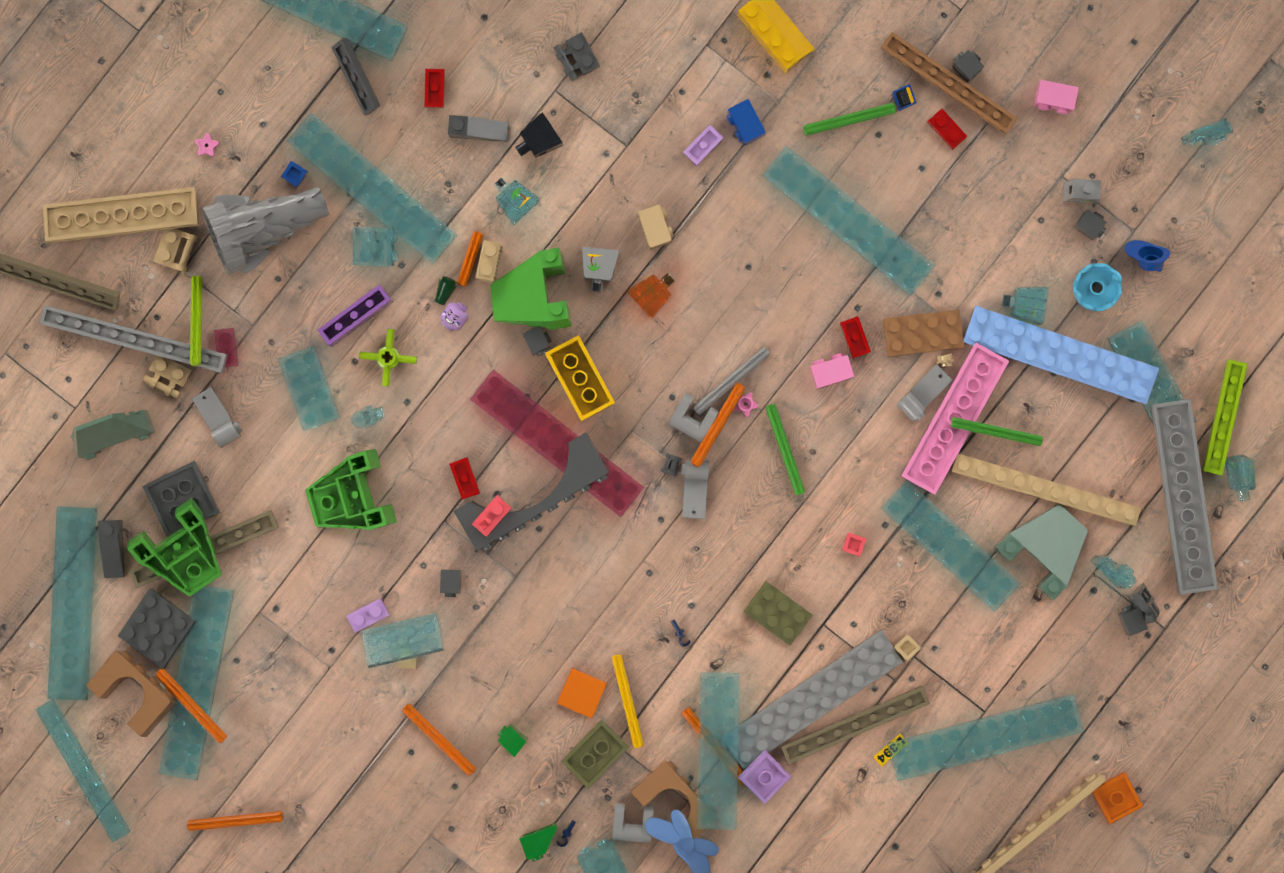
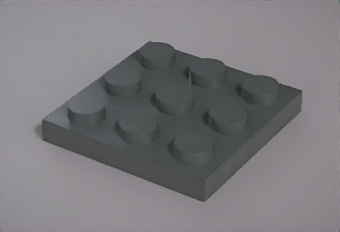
[142,461,221,537]
[118,588,197,669]

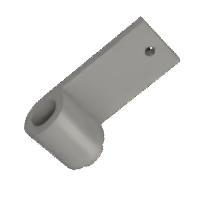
[896,364,952,421]
[192,387,242,448]
[681,460,709,519]

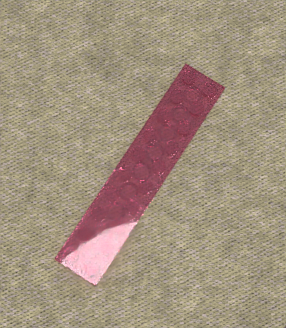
[470,369,644,517]

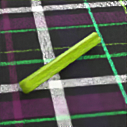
[190,276,203,366]

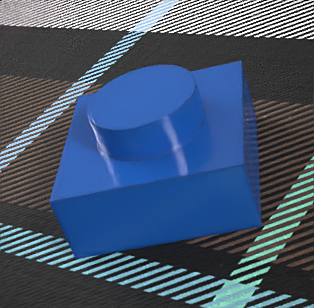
[281,161,308,188]

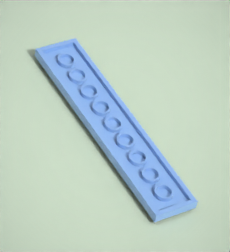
[963,306,1159,404]

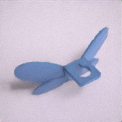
[645,810,719,873]

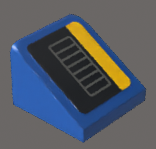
[891,84,917,111]

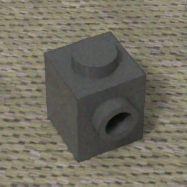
[952,50,984,83]
[1074,209,1107,240]
[523,326,552,357]
[440,569,462,597]
[1118,605,1148,636]

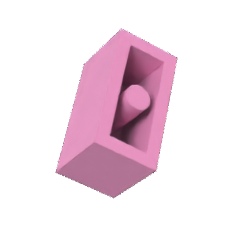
[1033,80,1079,115]
[809,353,854,389]

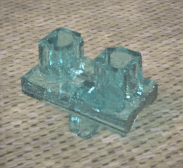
[351,405,385,429]

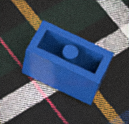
[726,99,766,146]

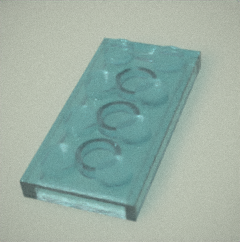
[278,346,340,431]
[362,613,444,668]

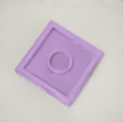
[738,750,791,804]

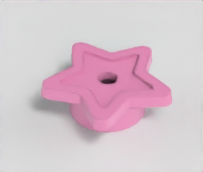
[195,133,220,157]
[734,392,758,417]

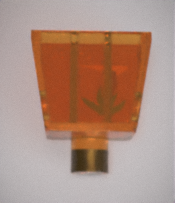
[627,273,675,320]

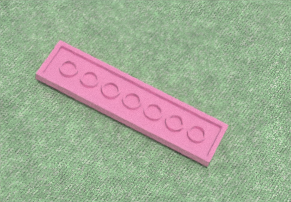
[901,342,1009,495]

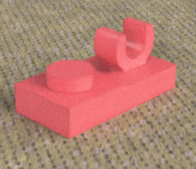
[472,495,512,537]

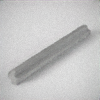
[693,347,770,415]

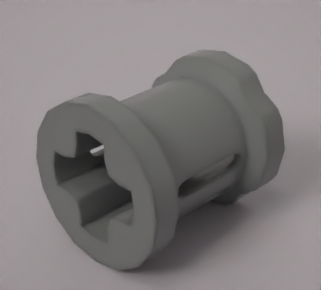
[661,453,682,476]

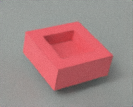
[842,532,866,557]

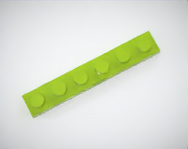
[1202,359,1248,476]

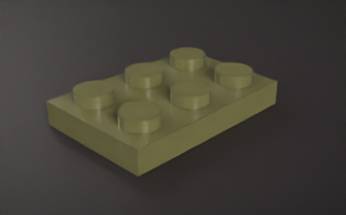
[743,581,812,646]
[561,720,629,788]

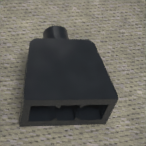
[515,112,563,158]

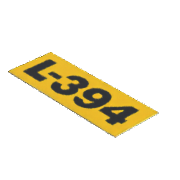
[873,733,909,767]

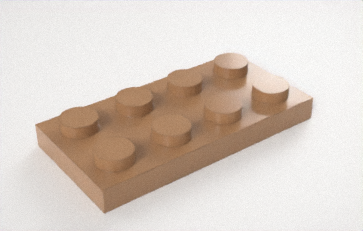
[883,310,964,357]

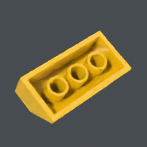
[737,0,815,74]

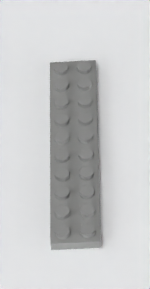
[1151,399,1218,595]
[722,630,903,769]

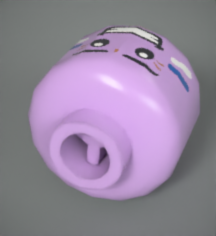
[440,302,469,331]

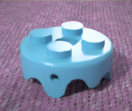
[1073,263,1122,312]

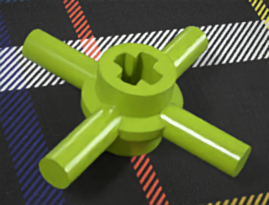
[359,329,417,387]

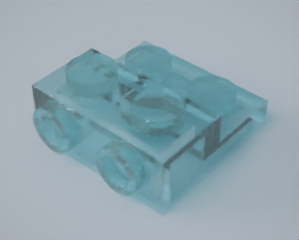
[1181,118,1233,146]
[353,227,398,267]
[1090,555,1137,589]
[577,838,628,873]

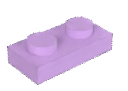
[683,125,723,166]
[346,598,390,633]

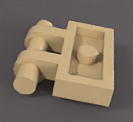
[143,355,193,399]

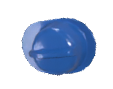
[1124,240,1170,272]

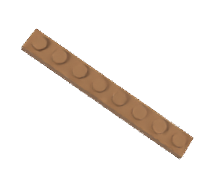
[880,32,1018,135]

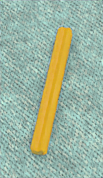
[612,654,644,748]

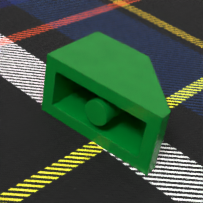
[497,724,528,757]
[519,823,557,862]

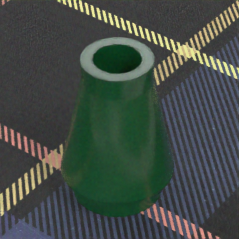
[434,276,457,306]

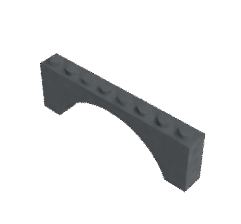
[453,432,610,552]

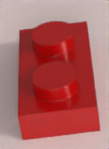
[424,69,445,108]
[927,108,968,150]
[840,316,871,359]
[449,457,480,500]

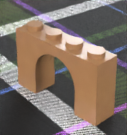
[86,650,177,737]
[631,759,717,838]

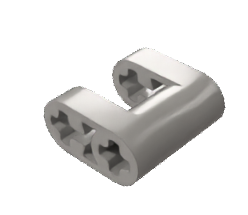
[668,393,719,442]
[612,803,654,843]

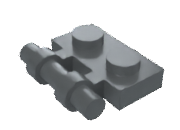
[554,32,600,81]
[1132,583,1160,623]

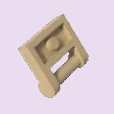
[153,229,198,273]

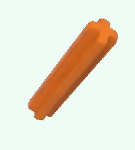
[457,231,483,287]

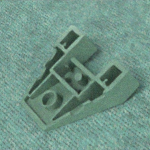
[71,410,155,460]
[994,504,1088,600]

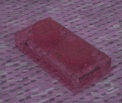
[214,328,239,368]

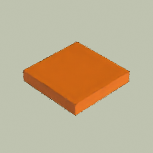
[557,668,607,718]
[1092,772,1144,825]

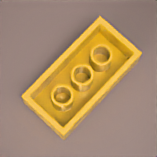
[545,335,615,422]

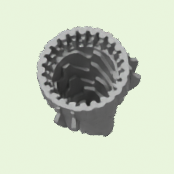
[202,187,329,275]

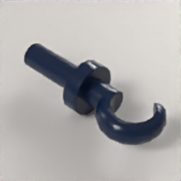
[671,619,690,646]
[556,820,576,847]

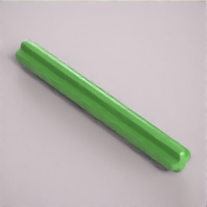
[803,103,896,136]
[766,404,805,495]
[951,417,1043,446]

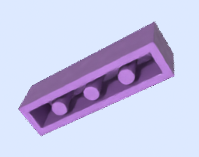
[317,284,393,347]

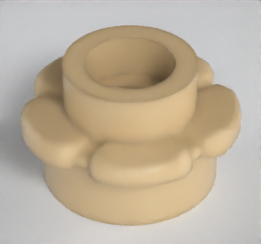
[936,353,955,367]

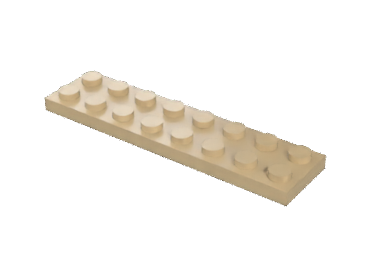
[43,187,199,244]

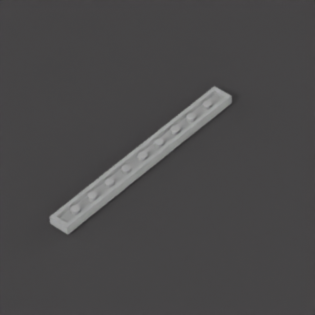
[39,305,228,373]

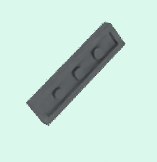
[331,38,380,115]

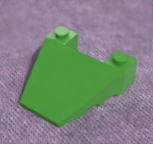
[490,248,572,330]
[305,449,397,530]
[127,498,222,597]

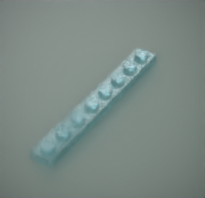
[36,699,131,842]

